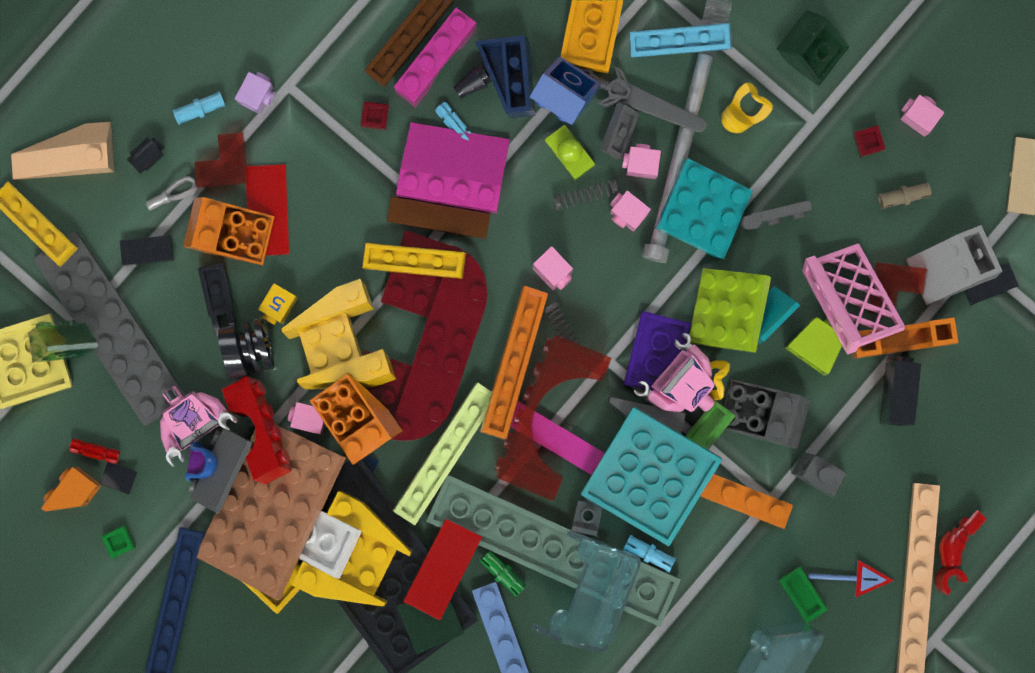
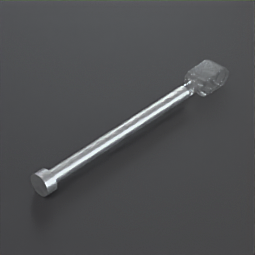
[642,0,732,263]

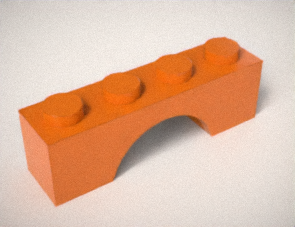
[851,317,959,359]

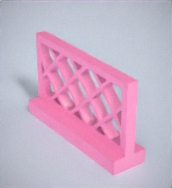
[802,243,905,355]

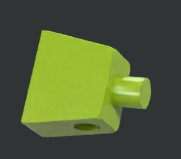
[785,317,842,376]

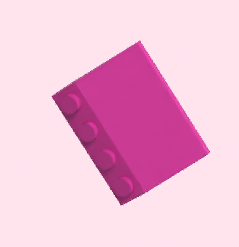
[396,123,510,214]

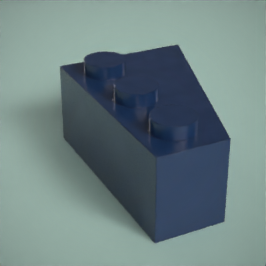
[475,35,536,118]

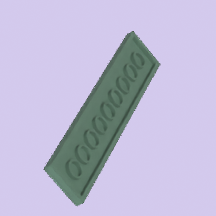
[426,475,681,627]

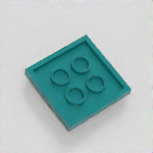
[655,158,753,260]

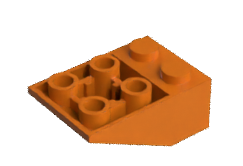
[183,197,274,265]
[310,373,402,464]

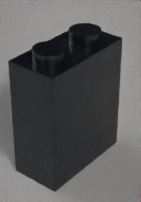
[879,357,921,426]

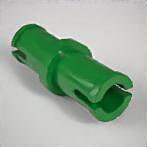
[479,550,527,597]

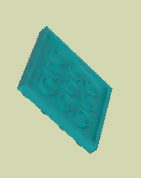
[581,406,722,546]

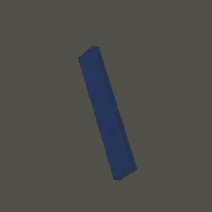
[145,527,206,673]

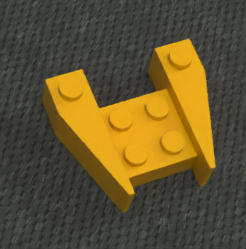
[281,279,396,389]
[291,491,412,606]

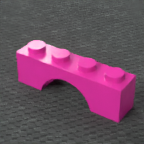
[394,8,477,108]

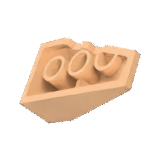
[11,122,114,180]

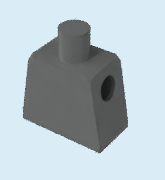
[791,452,847,498]

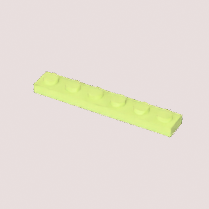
[393,382,491,525]

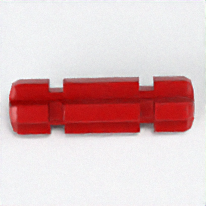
[69,439,120,464]

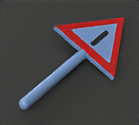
[808,560,894,598]

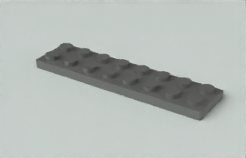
[33,231,186,427]

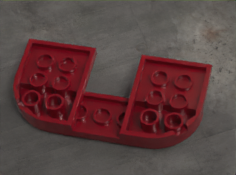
[363,230,488,441]

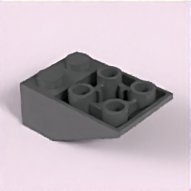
[724,379,811,449]

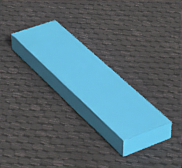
[630,23,732,58]

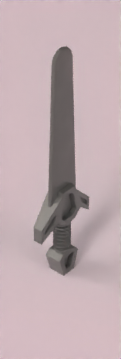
[579,66,707,132]

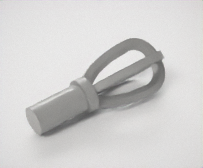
[146,176,198,211]

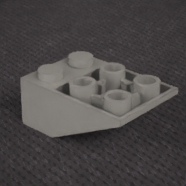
[906,225,1002,306]

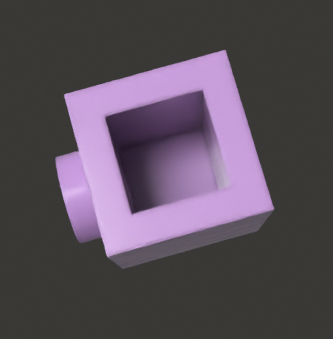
[235,72,275,114]

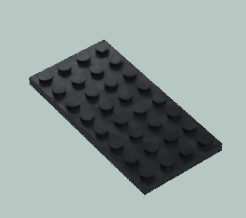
[322,459,478,673]

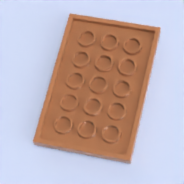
[197,424,346,600]

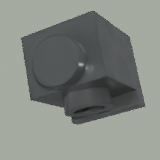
[571,497,603,536]

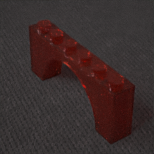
[494,335,612,501]

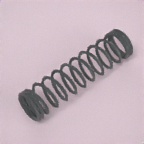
[553,179,619,211]
[544,302,588,366]

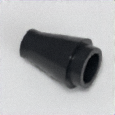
[453,65,492,99]

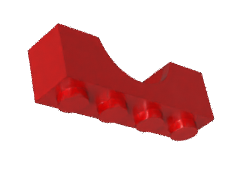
[222,376,291,485]

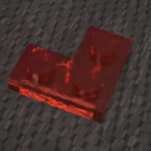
[194,132,248,188]
[868,262,928,314]

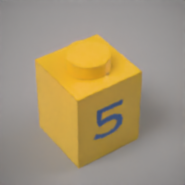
[258,284,298,325]

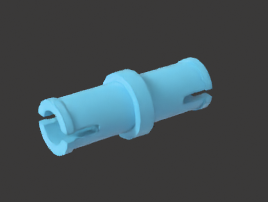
[172,91,226,125]
[624,535,676,573]

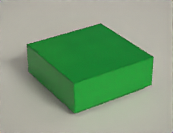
[101,525,136,559]

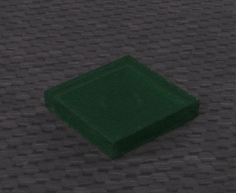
[397,600,464,654]

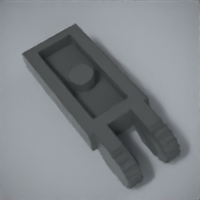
[740,200,812,230]

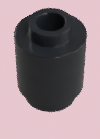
[127,137,165,174]

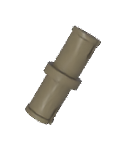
[878,182,932,210]

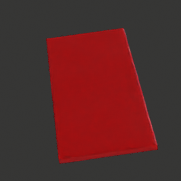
[245,164,289,256]
[403,519,482,620]

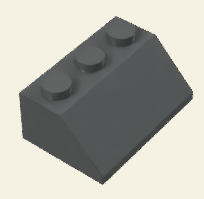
[188,428,252,514]

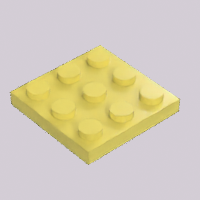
[0,314,74,410]

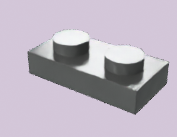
[600,103,640,160]

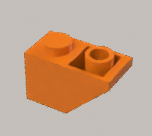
[41,467,102,511]

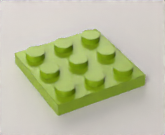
[689,268,771,353]

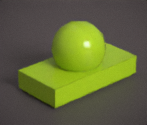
[545,125,595,180]

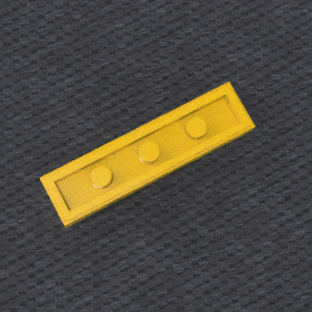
[0,181,78,267]
[362,243,466,279]

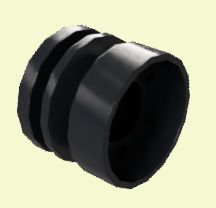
[217,317,275,380]

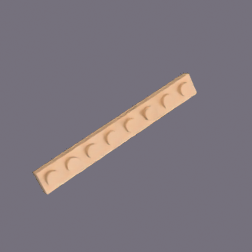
[896,483,940,673]

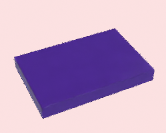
[623,311,691,391]

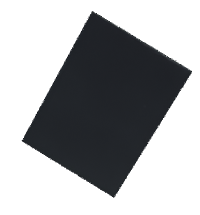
[100,462,137,495]

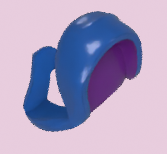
[185,441,218,481]

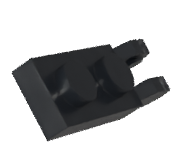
[198,262,237,337]

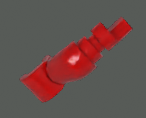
[934,510,987,595]

